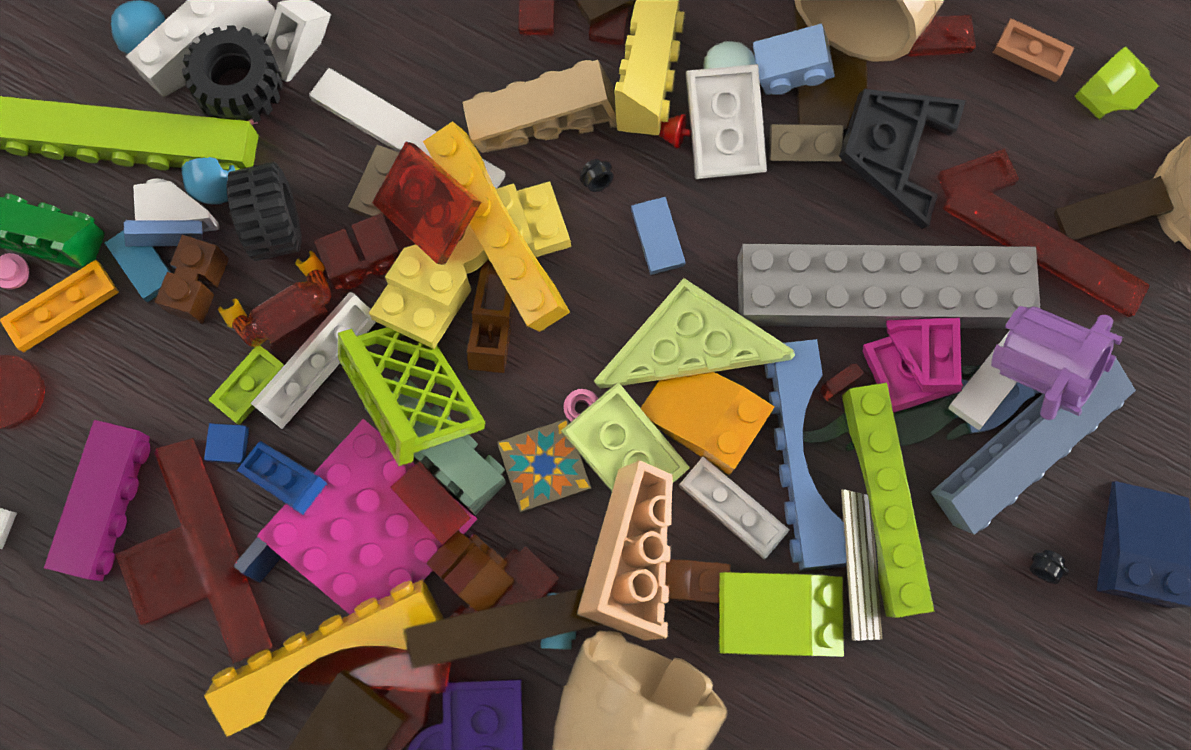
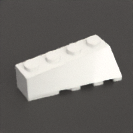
[126,0,276,97]

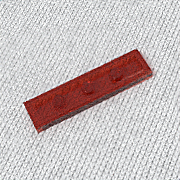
[298,645,451,693]

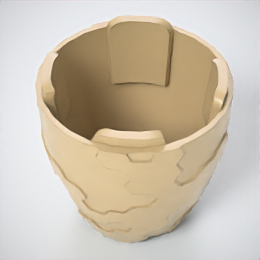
[553,631,727,750]

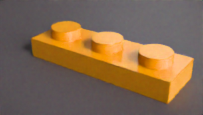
[0,260,119,352]

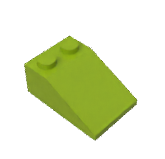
[719,572,844,656]

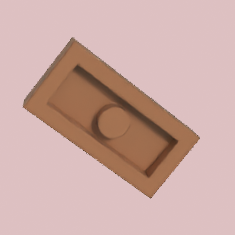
[992,18,1074,82]

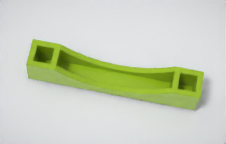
[842,383,934,618]

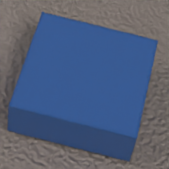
[204,423,249,464]

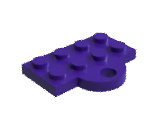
[408,679,524,750]

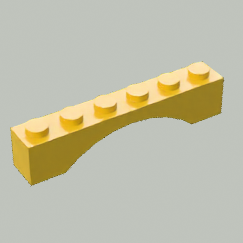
[423,121,570,332]
[204,579,444,737]

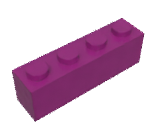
[44,420,150,581]

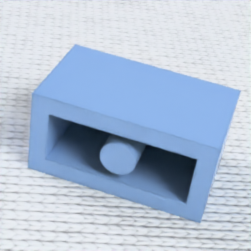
[753,23,835,95]

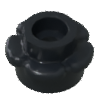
[580,159,614,192]
[1030,550,1069,584]

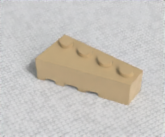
[463,60,617,153]

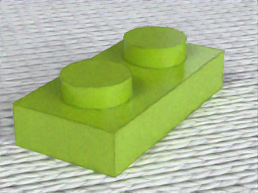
[208,344,284,425]

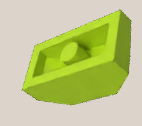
[1074,47,1159,119]

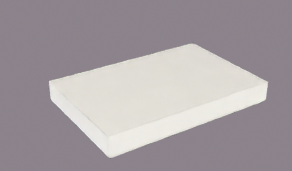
[686,64,767,179]

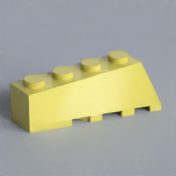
[614,0,685,136]

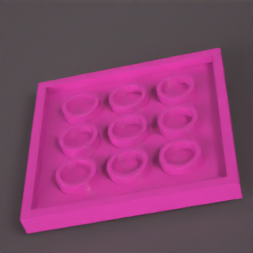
[257,419,477,614]

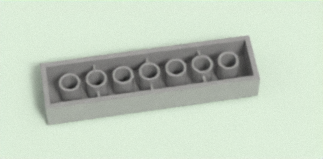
[737,244,1040,329]

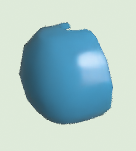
[111,0,166,54]
[181,157,236,204]

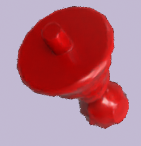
[659,114,691,149]

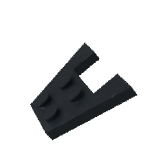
[839,89,966,229]

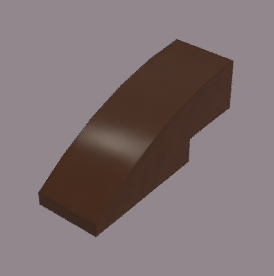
[467,259,514,373]

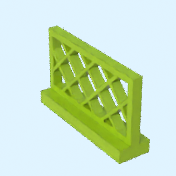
[338,327,485,466]

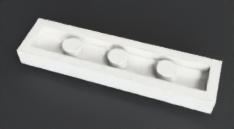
[251,292,376,429]

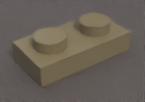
[769,124,843,161]
[348,145,411,224]

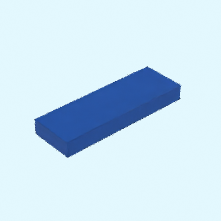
[237,441,327,515]

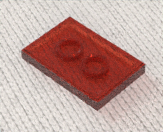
[372,141,481,265]

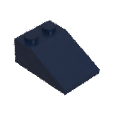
[1096,481,1191,608]

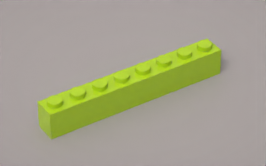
[0,96,258,171]

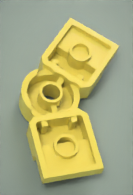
[369,181,571,349]

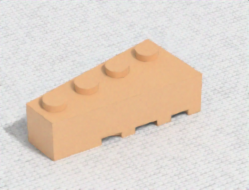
[577,460,673,640]

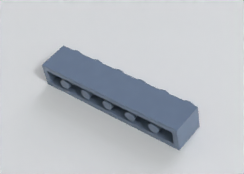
[931,358,1136,535]

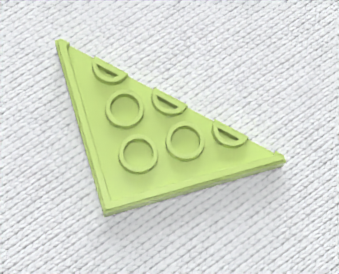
[594,278,795,389]

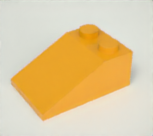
[641,372,774,475]

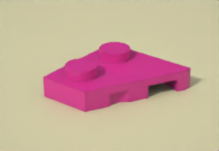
[886,318,962,392]

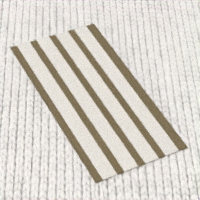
[841,489,882,640]

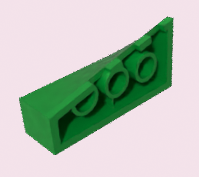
[0,193,105,269]

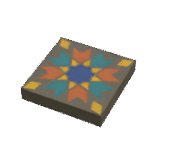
[497,419,591,514]

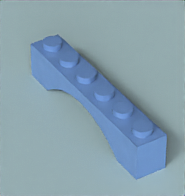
[764,339,847,571]

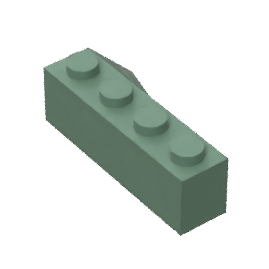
[364,377,506,515]

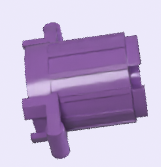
[991,306,1122,420]

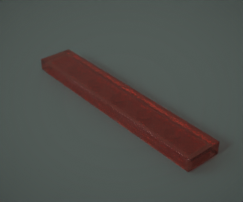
[943,176,1150,317]
[155,438,273,664]

